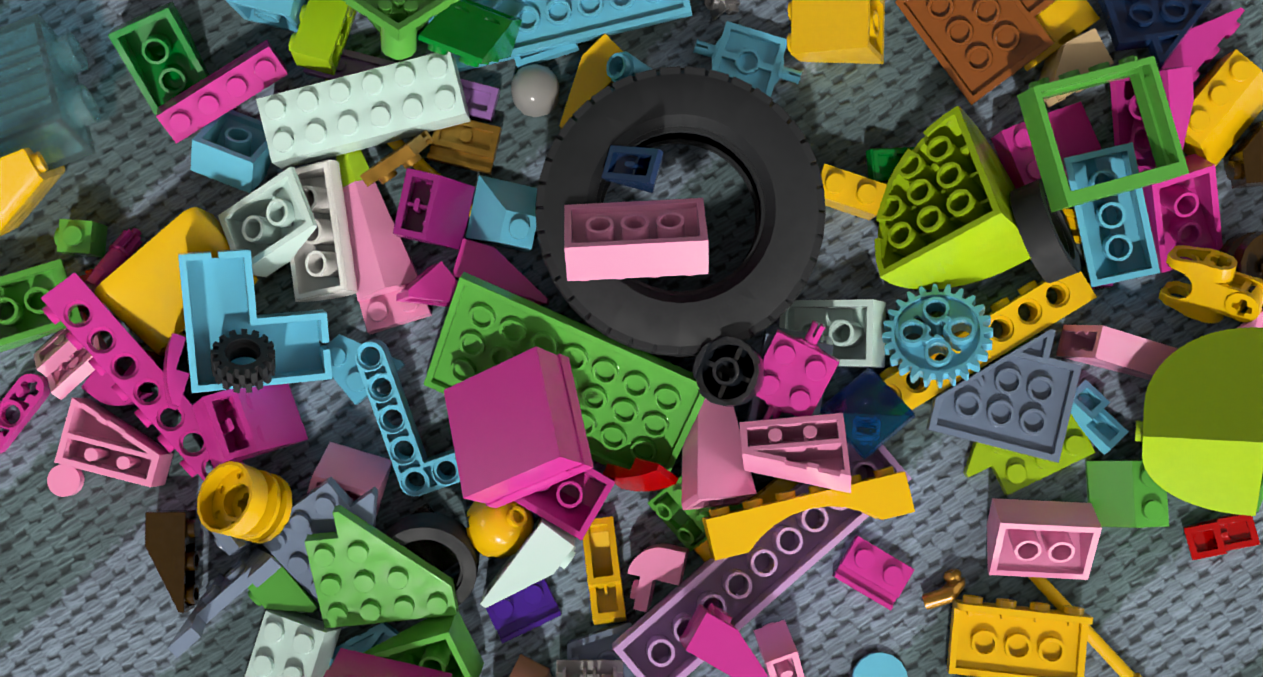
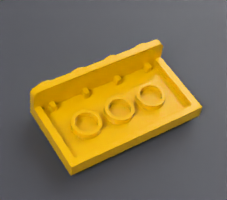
[946,594,1093,677]

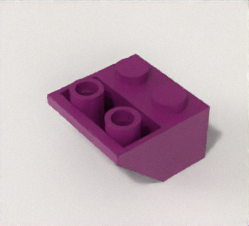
[393,168,475,250]

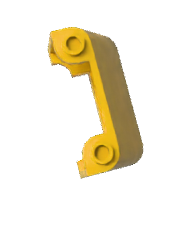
[0,141,68,236]
[94,207,258,356]

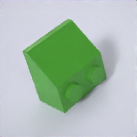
[1085,458,1169,528]

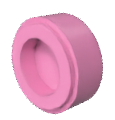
[47,464,84,497]

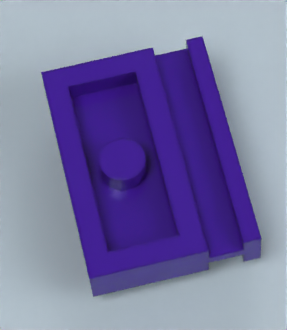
[486,578,562,644]

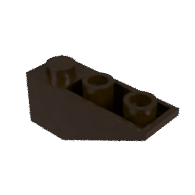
[145,510,200,613]

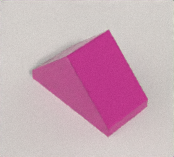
[396,261,458,307]

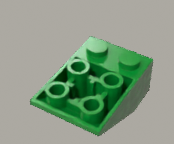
[418,0,522,67]

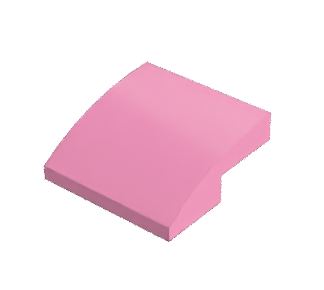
[33,311,108,400]

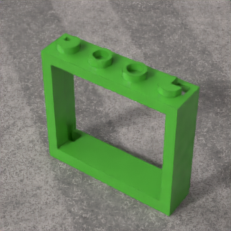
[1017,55,1189,212]

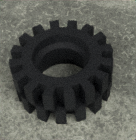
[210,329,276,393]

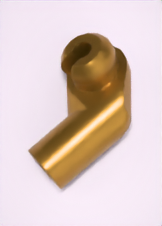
[922,568,965,610]

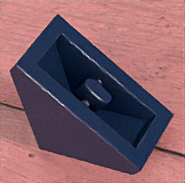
[601,145,663,193]

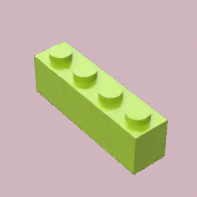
[289,0,357,75]

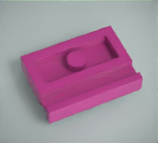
[832,535,915,611]

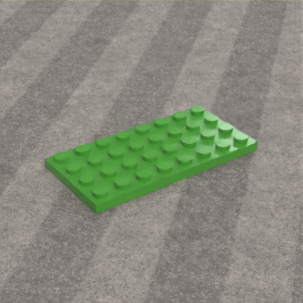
[423,272,705,490]

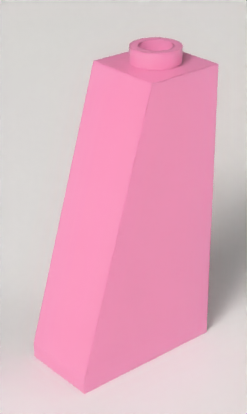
[1056,325,1178,380]
[681,398,757,510]

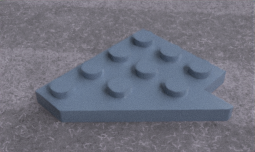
[926,329,1082,463]
[262,477,378,630]

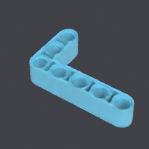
[355,339,460,497]

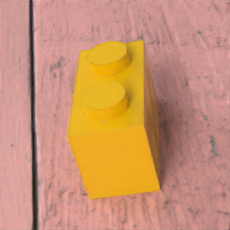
[820,163,887,221]

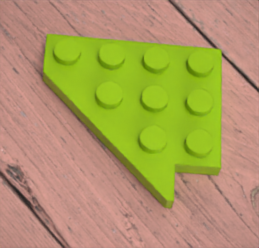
[963,335,1096,495]

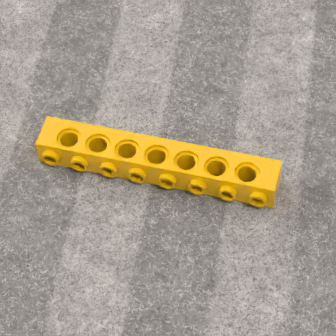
[851,271,1097,416]

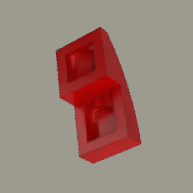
[603,458,679,492]
[1183,514,1261,560]

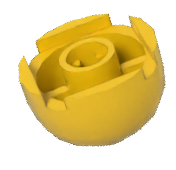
[466,501,534,559]

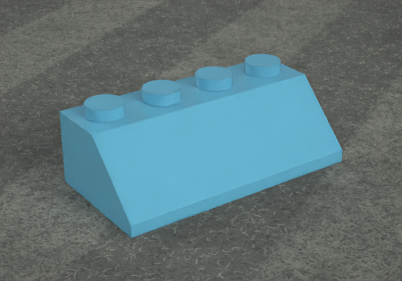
[1063,142,1160,287]

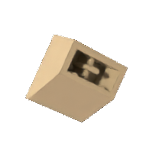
[1039,28,1114,108]

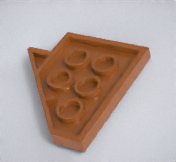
[895,0,1057,105]

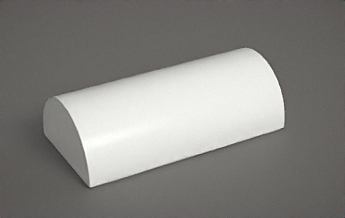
[278,160,358,302]

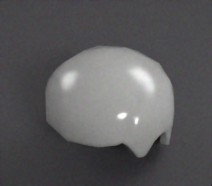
[511,64,560,117]

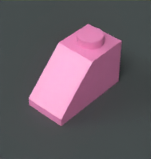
[753,619,804,677]

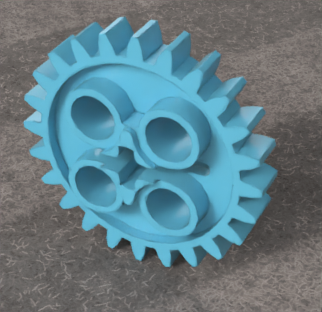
[882,284,993,388]

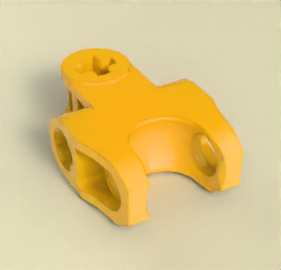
[1159,245,1263,323]

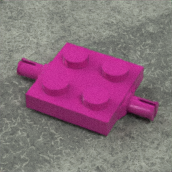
[756,321,840,420]

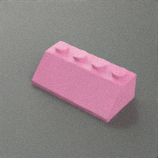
[564,198,708,281]

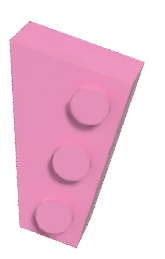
[54,398,174,487]
[739,413,851,493]

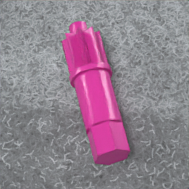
[85,228,142,293]

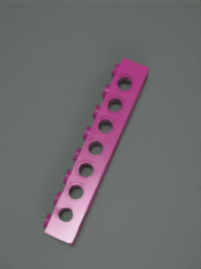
[41,272,244,481]

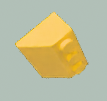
[1183,49,1263,167]

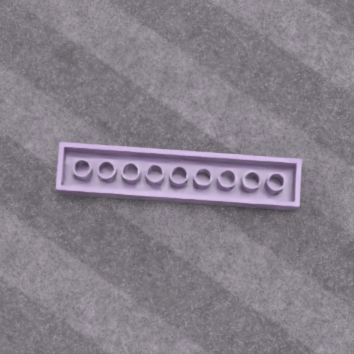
[612,439,912,677]

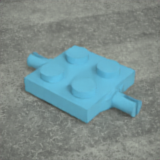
[693,21,802,97]

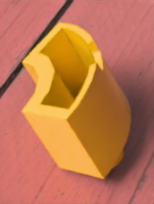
[1024,0,1100,71]

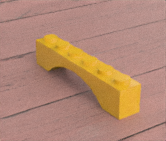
[702,466,915,561]

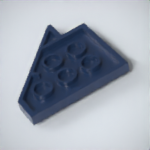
[1098,0,1212,70]

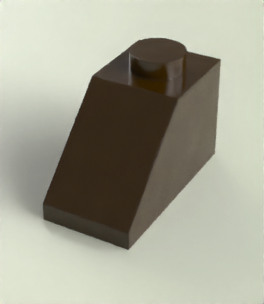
[1226,120,1263,189]

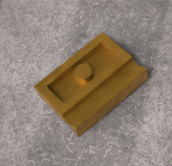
[427,120,502,175]
[360,130,434,187]

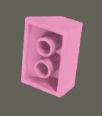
[987,498,1102,580]

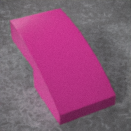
[163,333,190,410]

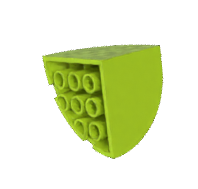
[874,105,1031,290]
[1135,327,1263,516]

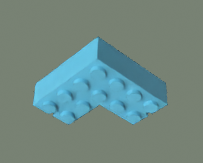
[178,249,332,393]

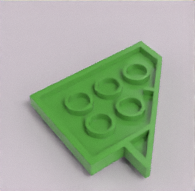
[304,505,459,629]

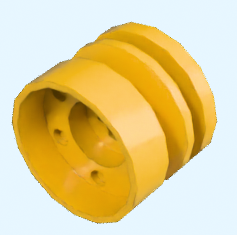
[197,461,293,544]

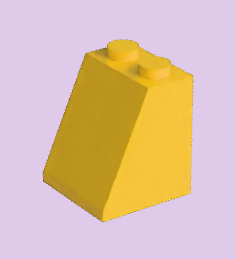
[787,0,885,64]

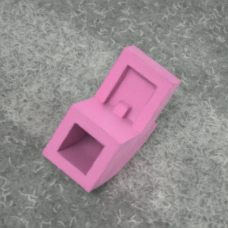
[627,543,689,612]

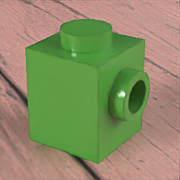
[54,219,108,258]

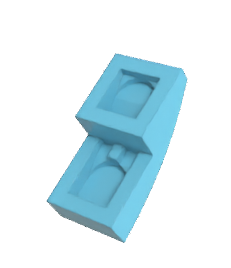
[1071,379,1129,455]

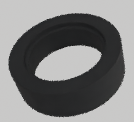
[1010,178,1081,283]
[385,512,479,606]

